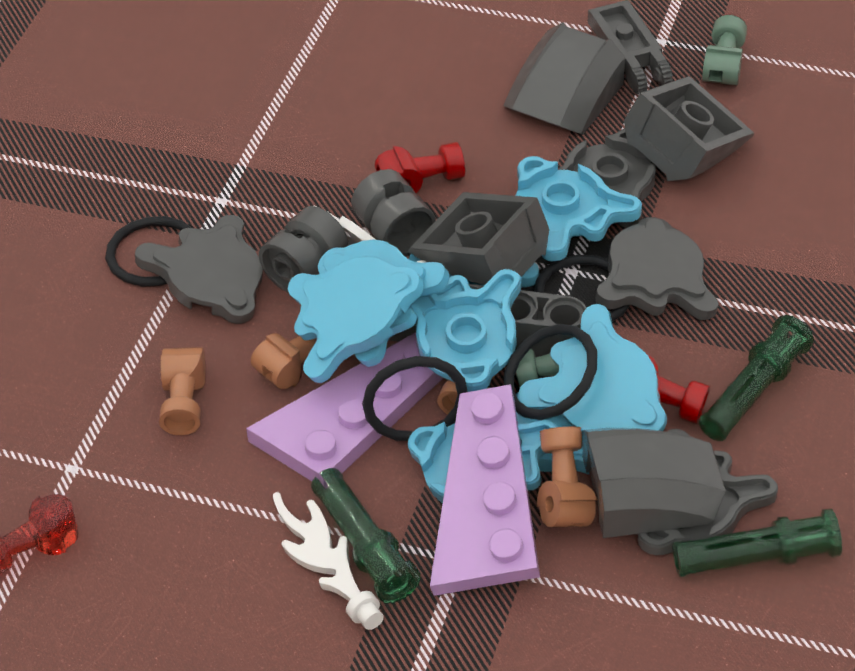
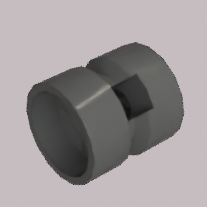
[351,169,436,256]
[259,206,348,293]

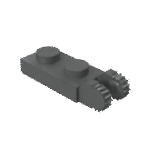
[587,0,673,94]

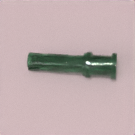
[698,315,814,441]
[311,468,421,603]
[672,508,842,577]

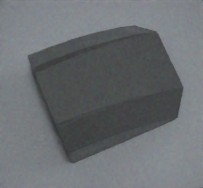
[503,22,625,135]
[624,76,754,181]
[408,192,549,285]
[582,428,726,538]

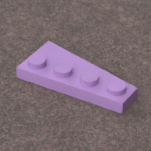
[246,333,443,489]
[430,384,540,596]

